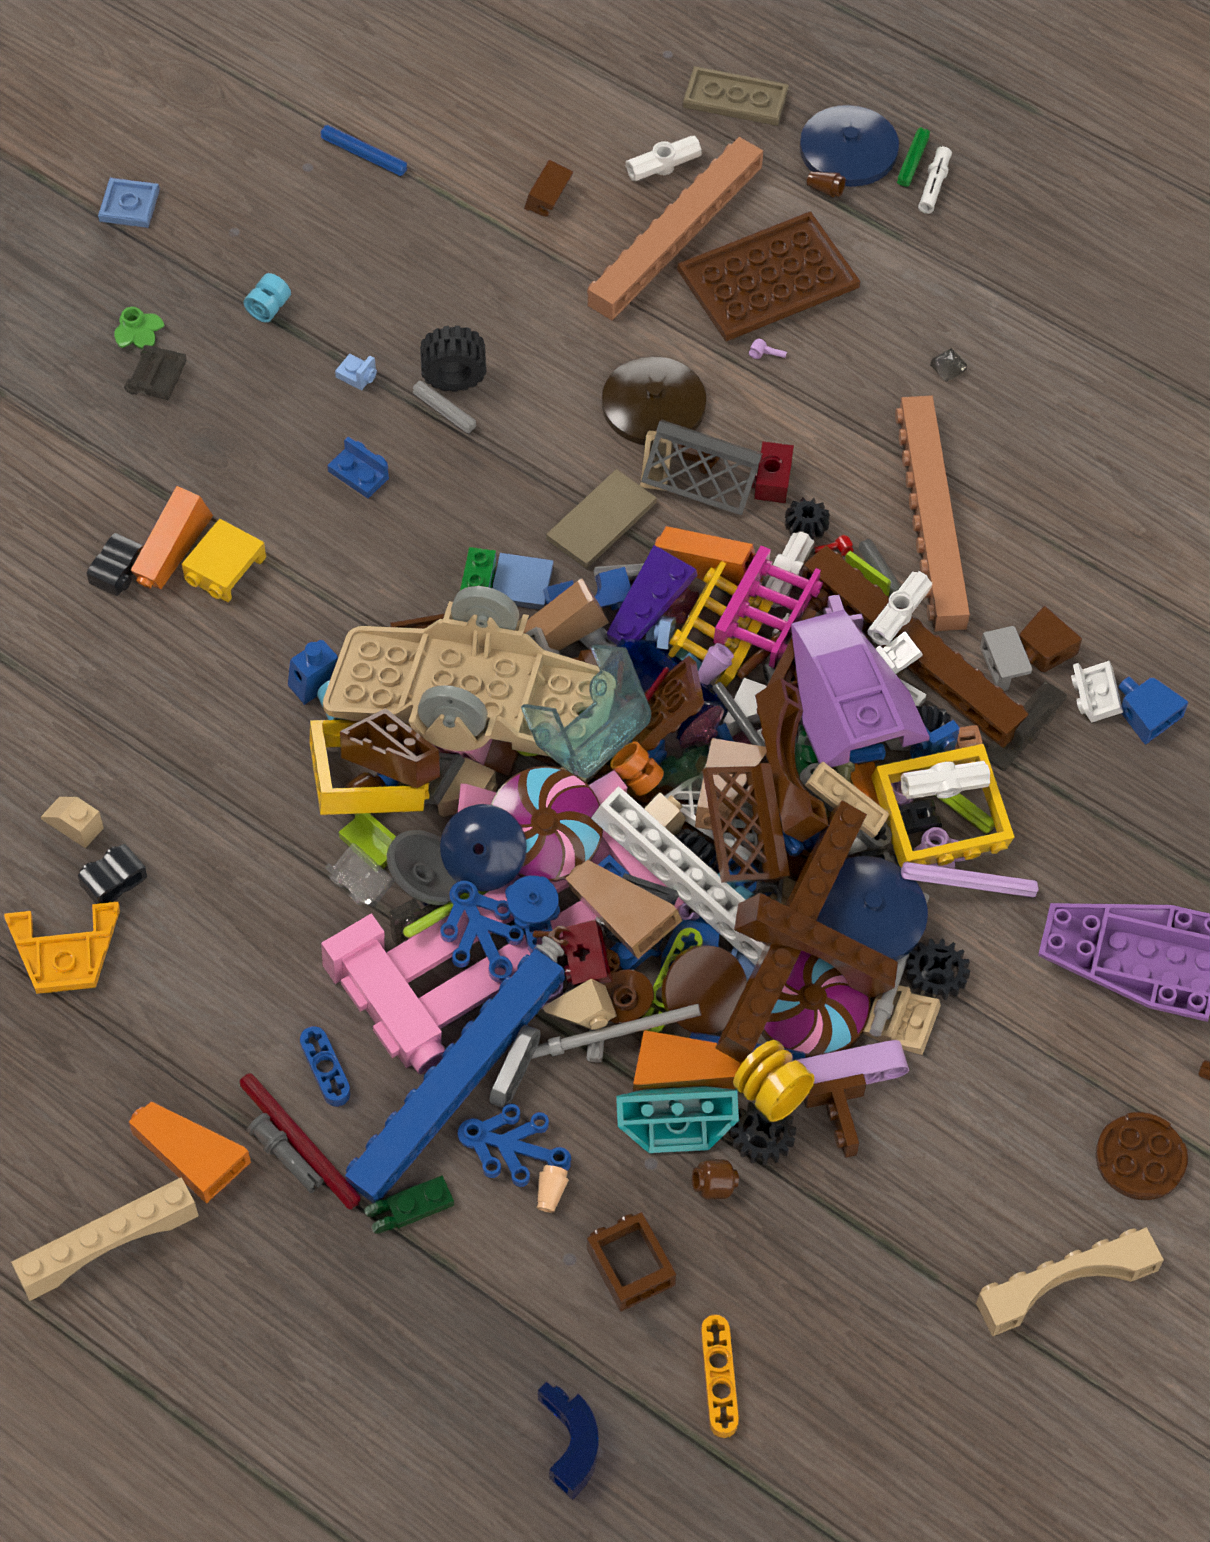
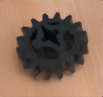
[906,938,971,1001]
[730,1101,796,1165]

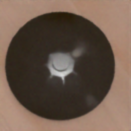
[602,356,706,445]

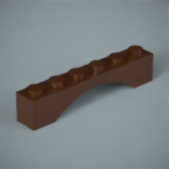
[755,678,829,842]
[734,893,898,998]

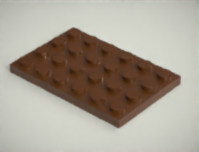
[677,211,860,342]

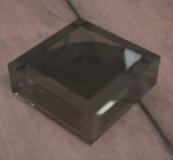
[930,348,967,382]

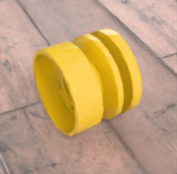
[733,1040,815,1122]

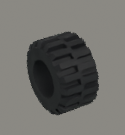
[420,325,487,392]

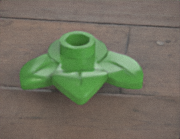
[115,307,164,349]

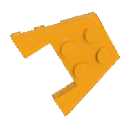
[4,902,120,994]

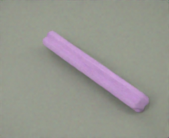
[901,862,1038,898]

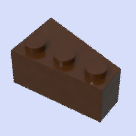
[340,708,440,788]

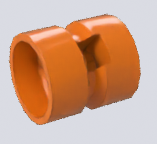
[610,741,664,796]

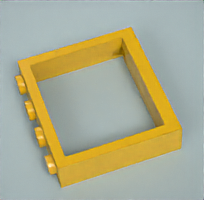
[309,720,429,815]
[871,744,1015,868]

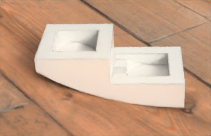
[876,632,923,674]

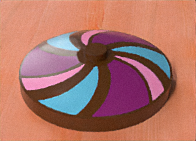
[491,766,603,882]
[761,951,870,1058]

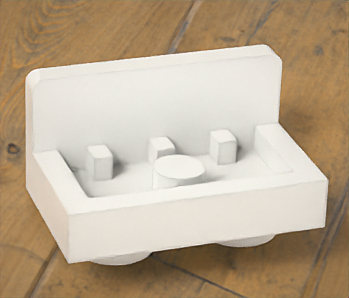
[1071,661,1123,723]

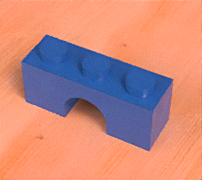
[543,567,631,611]

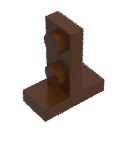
[804,1074,866,1158]

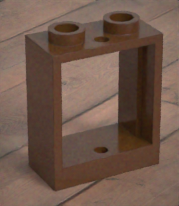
[587,1212,676,1312]

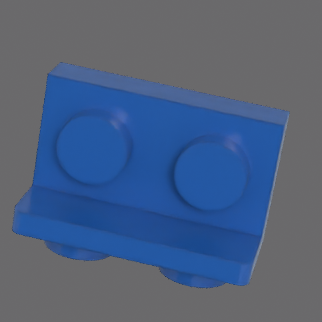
[327,437,389,499]

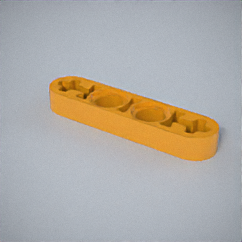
[701,1315,739,1438]

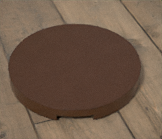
[662,945,747,1034]
[1096,1112,1188,1200]

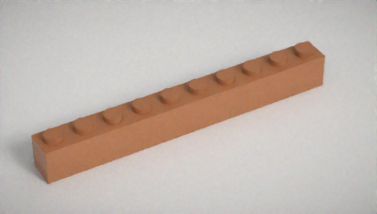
[587,137,763,320]
[895,396,970,631]

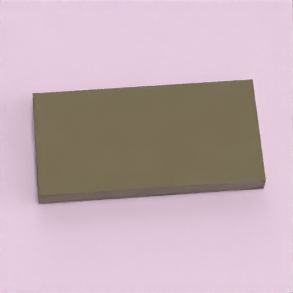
[683,66,789,126]
[546,469,657,569]

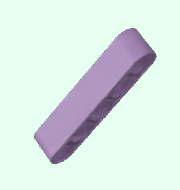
[796,1040,909,1084]

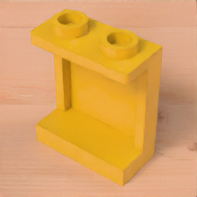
[182,518,266,602]

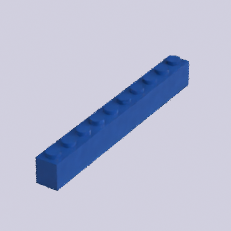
[345,948,565,1203]

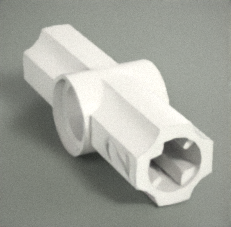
[626,136,702,181]
[765,531,814,608]
[868,571,932,646]
[901,761,990,799]

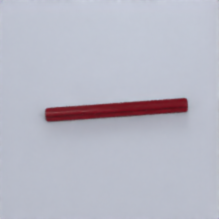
[239,1073,361,1209]

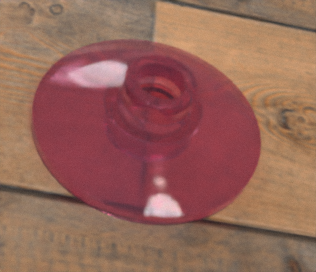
[679,706,724,748]

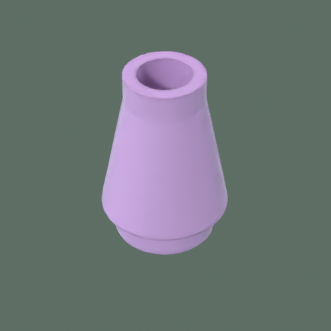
[698,643,734,685]

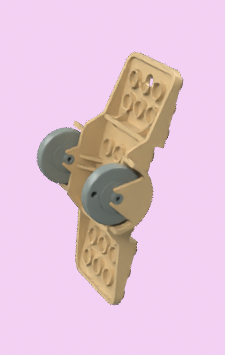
[323,586,618,762]

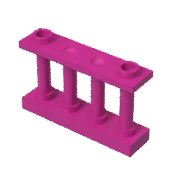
[713,546,822,668]

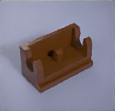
[524,159,574,217]

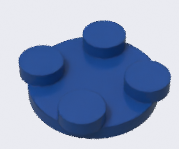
[505,876,560,929]

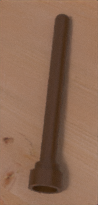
[737,588,829,679]

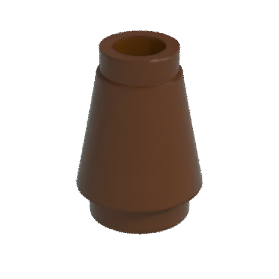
[807,171,846,197]

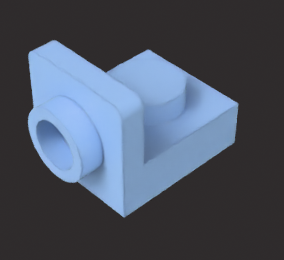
[335,354,377,391]
[646,616,676,649]

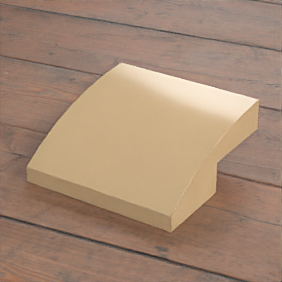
[863,985,941,1055]

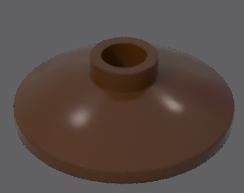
[603,970,654,1024]

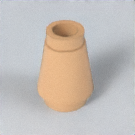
[537,1165,569,1213]

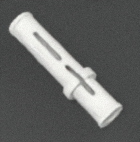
[918,147,952,214]

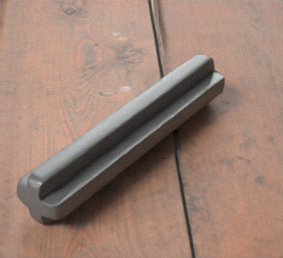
[858,539,901,598]

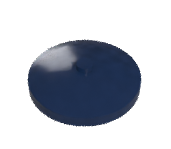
[800,105,899,187]
[816,856,928,961]

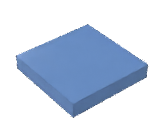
[98,178,160,228]
[493,553,553,610]

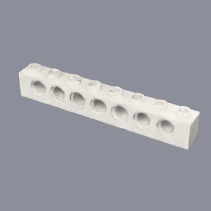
[591,786,766,965]

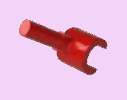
[814,535,854,556]

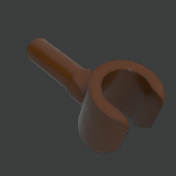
[533,926,571,946]

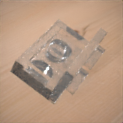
[325,843,395,907]

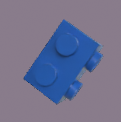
[910,720,960,759]

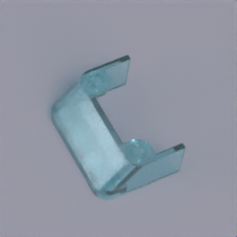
[521,644,651,778]

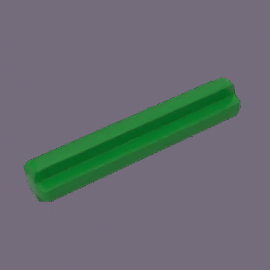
[897,127,930,187]

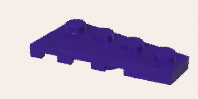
[607,545,698,652]

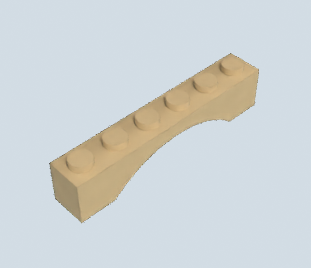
[11,1177,198,1301]
[976,1227,1164,1336]

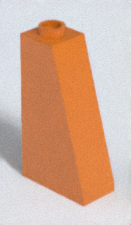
[131,486,213,589]
[655,526,763,586]
[633,1030,745,1092]
[129,1101,251,1204]

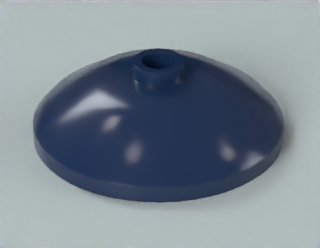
[440,804,527,892]

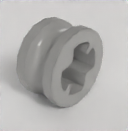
[535,936,564,963]

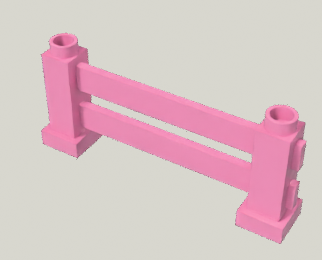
[321,770,685,1074]

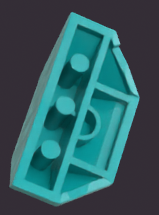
[616,1086,739,1153]

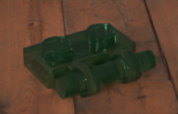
[656,744,709,787]

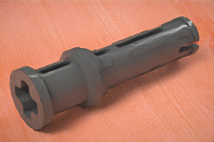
[247,1113,324,1193]

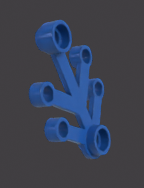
[440,881,524,983]
[458,1104,571,1187]

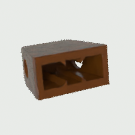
[1019,606,1082,672]

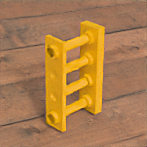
[668,561,773,688]

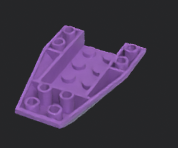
[791,609,930,767]
[1038,903,1210,1022]

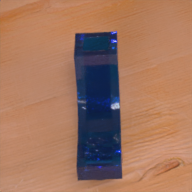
[538,1381,599,1500]

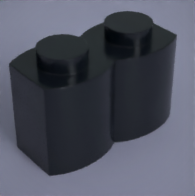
[86,533,143,596]
[78,844,147,904]

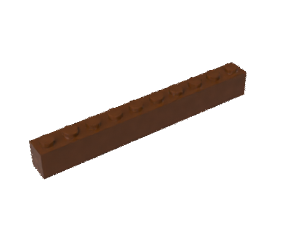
[802,546,1029,748]
[715,800,867,1063]

